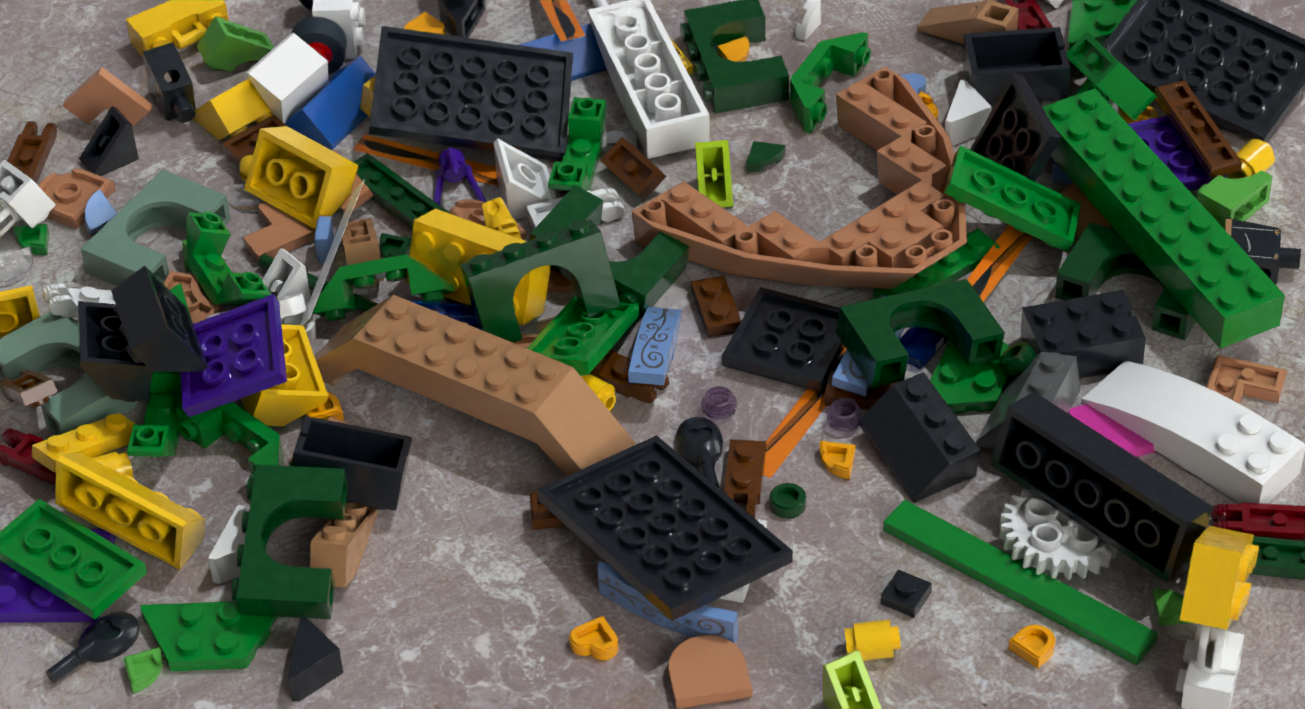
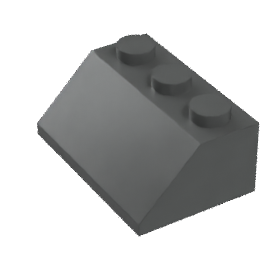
[976,352,1080,450]

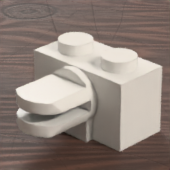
[0,160,56,238]
[1176,625,1244,709]

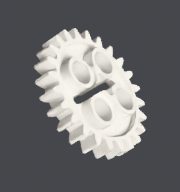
[999,489,1118,580]

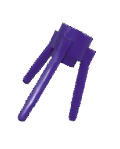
[433,148,487,205]

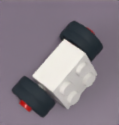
[291,0,366,75]

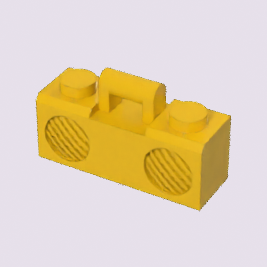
[125,0,229,58]

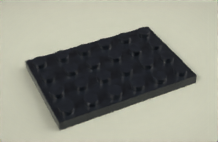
[1102,0,1305,142]
[368,26,573,161]
[538,435,793,621]

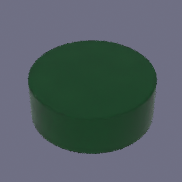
[999,342,1036,375]
[769,483,806,519]

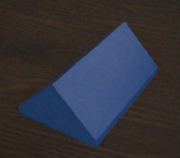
[520,23,607,81]
[285,56,376,150]

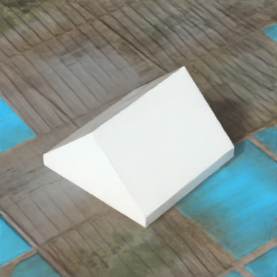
[246,33,329,123]
[493,138,556,219]

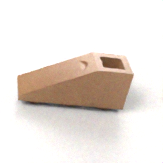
[917,0,1019,45]
[310,502,378,588]

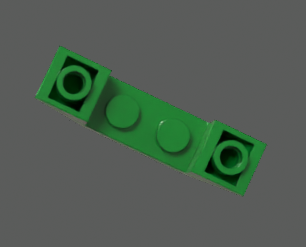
[1067,31,1157,121]
[790,32,871,133]
[548,97,606,192]
[186,212,271,307]
[313,254,454,321]
[127,372,182,457]
[176,402,284,478]

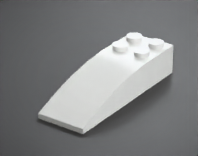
[588,0,710,159]
[1081,360,1305,504]

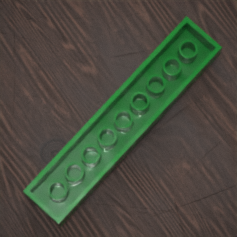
[1043,88,1285,349]

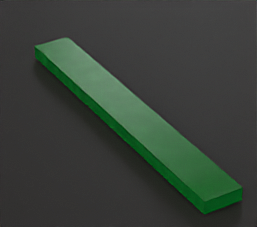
[883,499,1158,665]

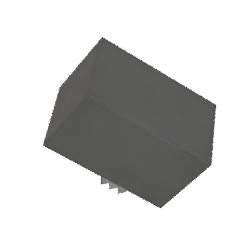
[607,130,637,152]

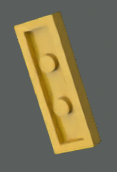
[32,413,137,473]

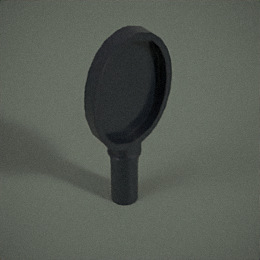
[676,417,723,488]
[46,612,139,683]

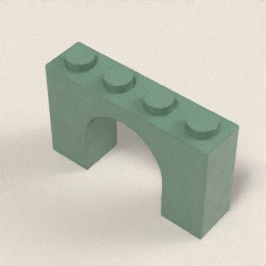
[81,170,231,286]
[0,312,137,436]

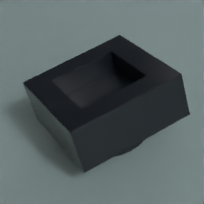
[881,569,932,618]

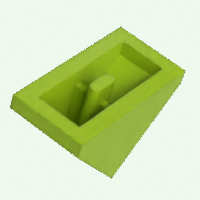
[695,140,734,208]
[822,650,882,709]

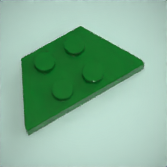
[1067,0,1137,51]
[930,341,1012,414]
[140,601,283,671]

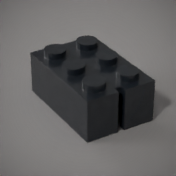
[963,27,1070,104]
[1020,290,1146,379]
[291,416,412,511]

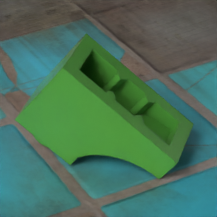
[197,17,274,72]
[1196,170,1272,229]

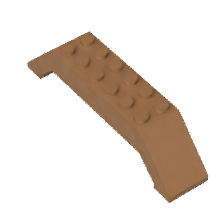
[315,295,636,476]

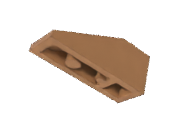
[338,218,384,289]

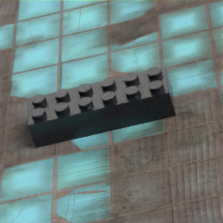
[991,392,1214,583]

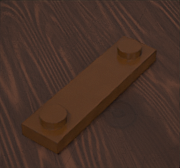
[1154,81,1242,179]

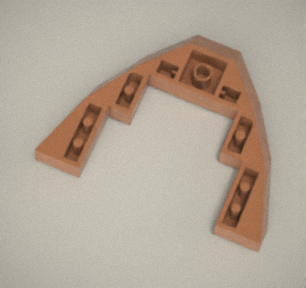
[631,66,967,289]

